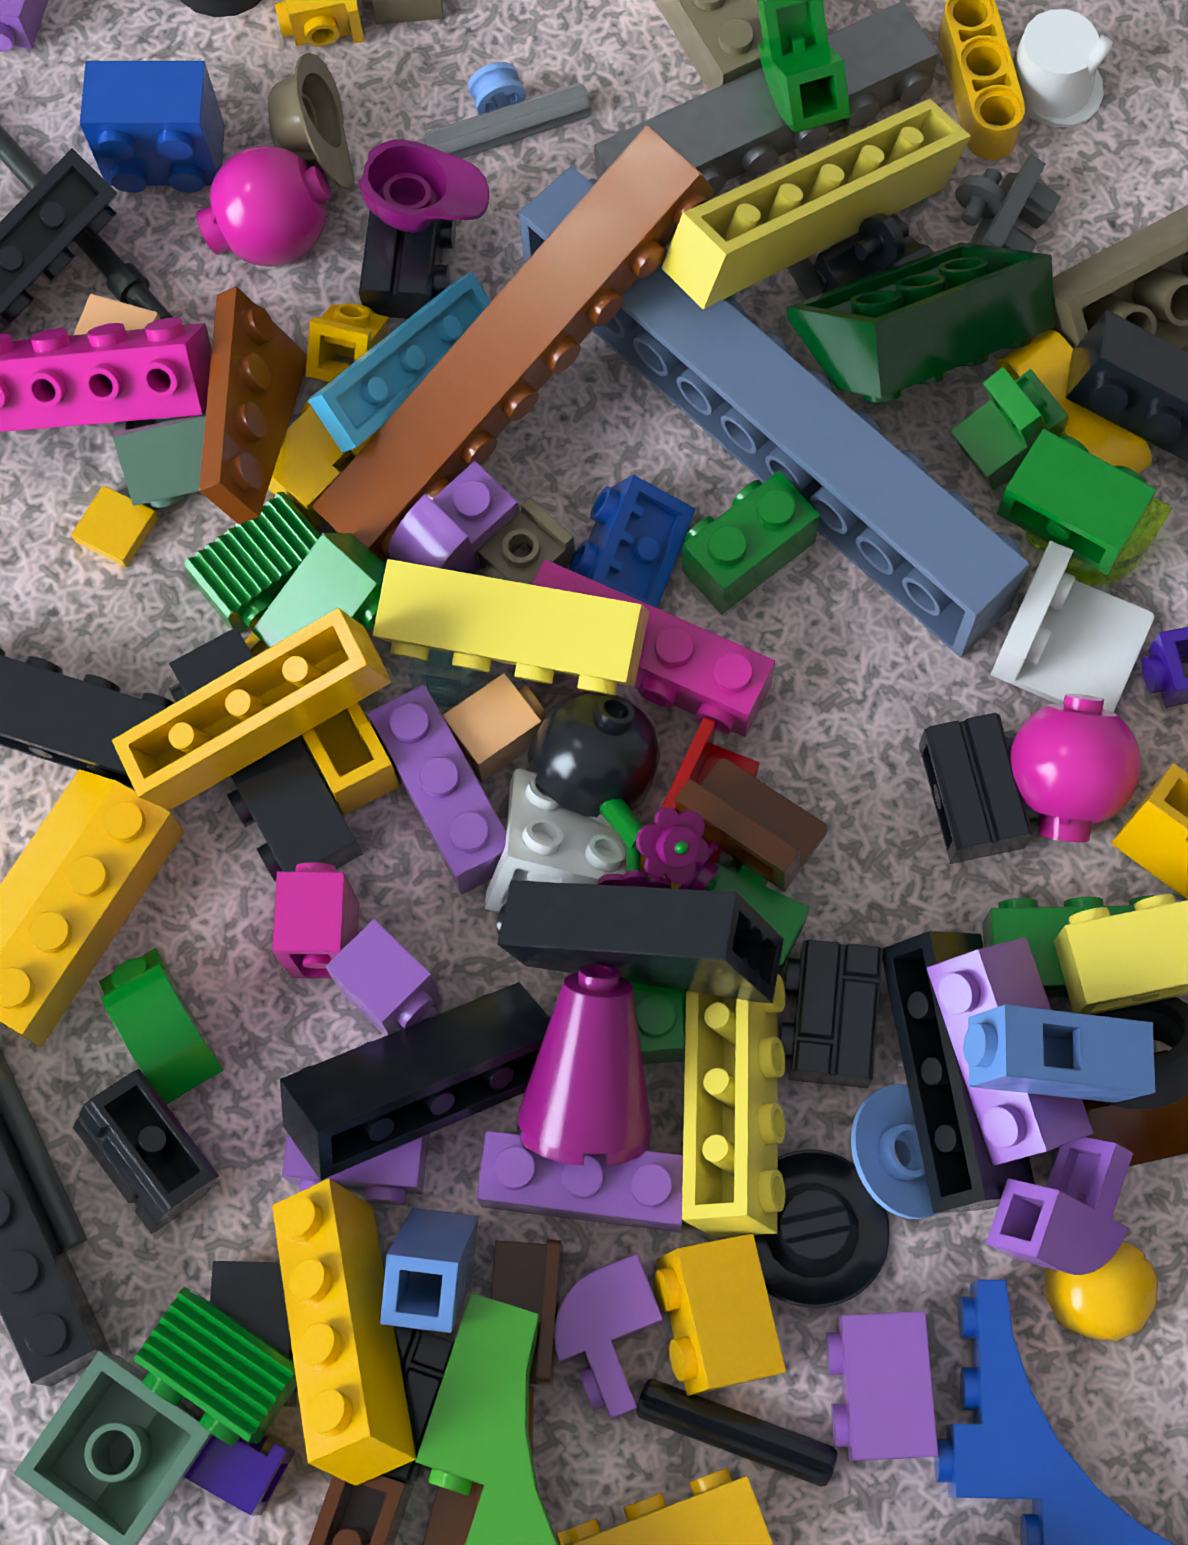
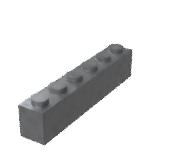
[594,1,938,197]

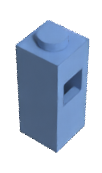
[963,1004,1155,1103]
[380,1208,479,1333]

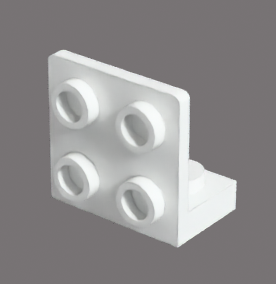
[990,541,1154,712]
[485,769,636,913]

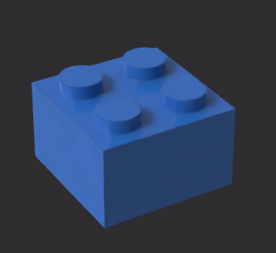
[80,61,225,193]

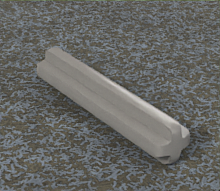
[424,83,591,158]

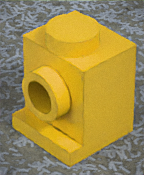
[274,0,365,47]
[306,303,389,382]

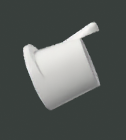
[1013,9,1113,128]

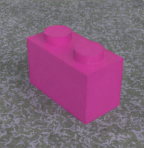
[272,862,360,978]

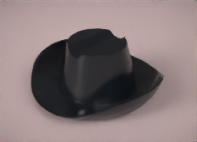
[735,1149,890,1308]

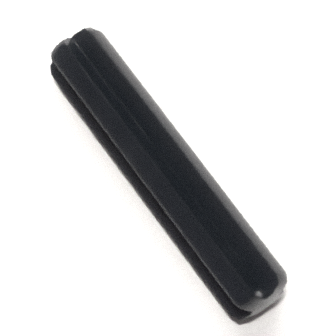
[636,1379,837,1487]

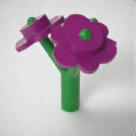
[598,799,720,891]

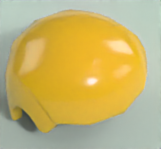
[1045,1241,1158,1341]

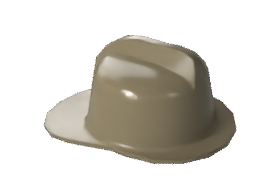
[268,53,355,189]

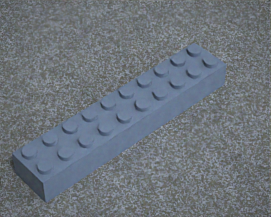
[519,166,1029,658]

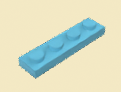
[308,272,491,453]

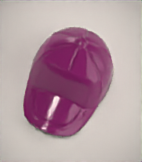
[359,139,490,233]

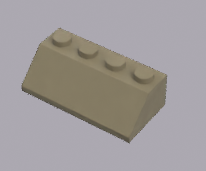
[1051,205,1188,353]

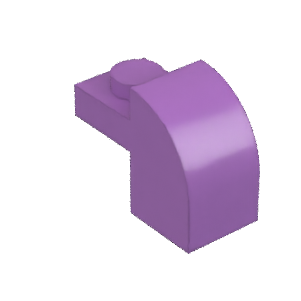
[388,461,520,574]
[985,1137,1133,1275]
[554,1254,663,1420]

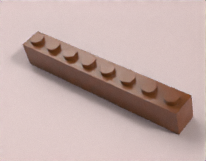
[312,125,715,562]

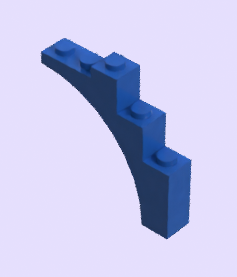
[934,1280,1175,1545]

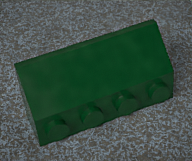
[786,242,1055,403]

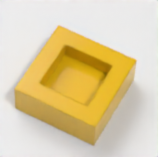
[71,485,158,568]

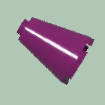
[517,963,652,1166]

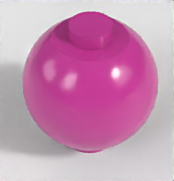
[197,145,332,267]
[1010,694,1141,842]

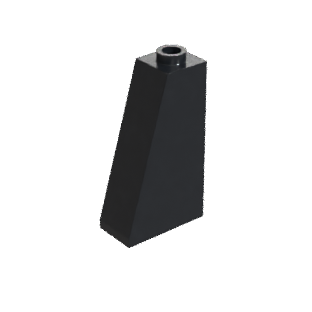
[497,880,784,1003]

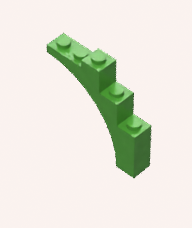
[415,1292,559,1545]

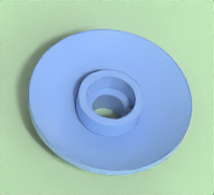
[851,1084,939,1219]

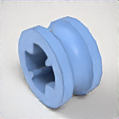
[468,62,526,115]

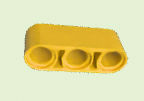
[939,0,1025,160]
[996,329,1152,474]

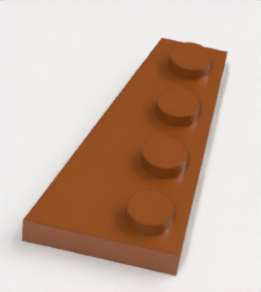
[199,286,307,524]

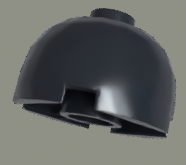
[527,691,660,818]

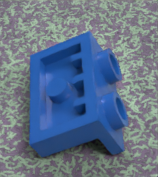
[569,475,696,608]

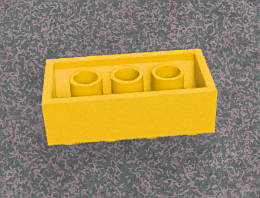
[0,769,185,1048]

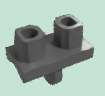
[955,154,1061,252]

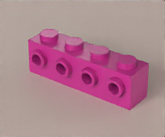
[0,318,212,432]
[531,559,775,737]

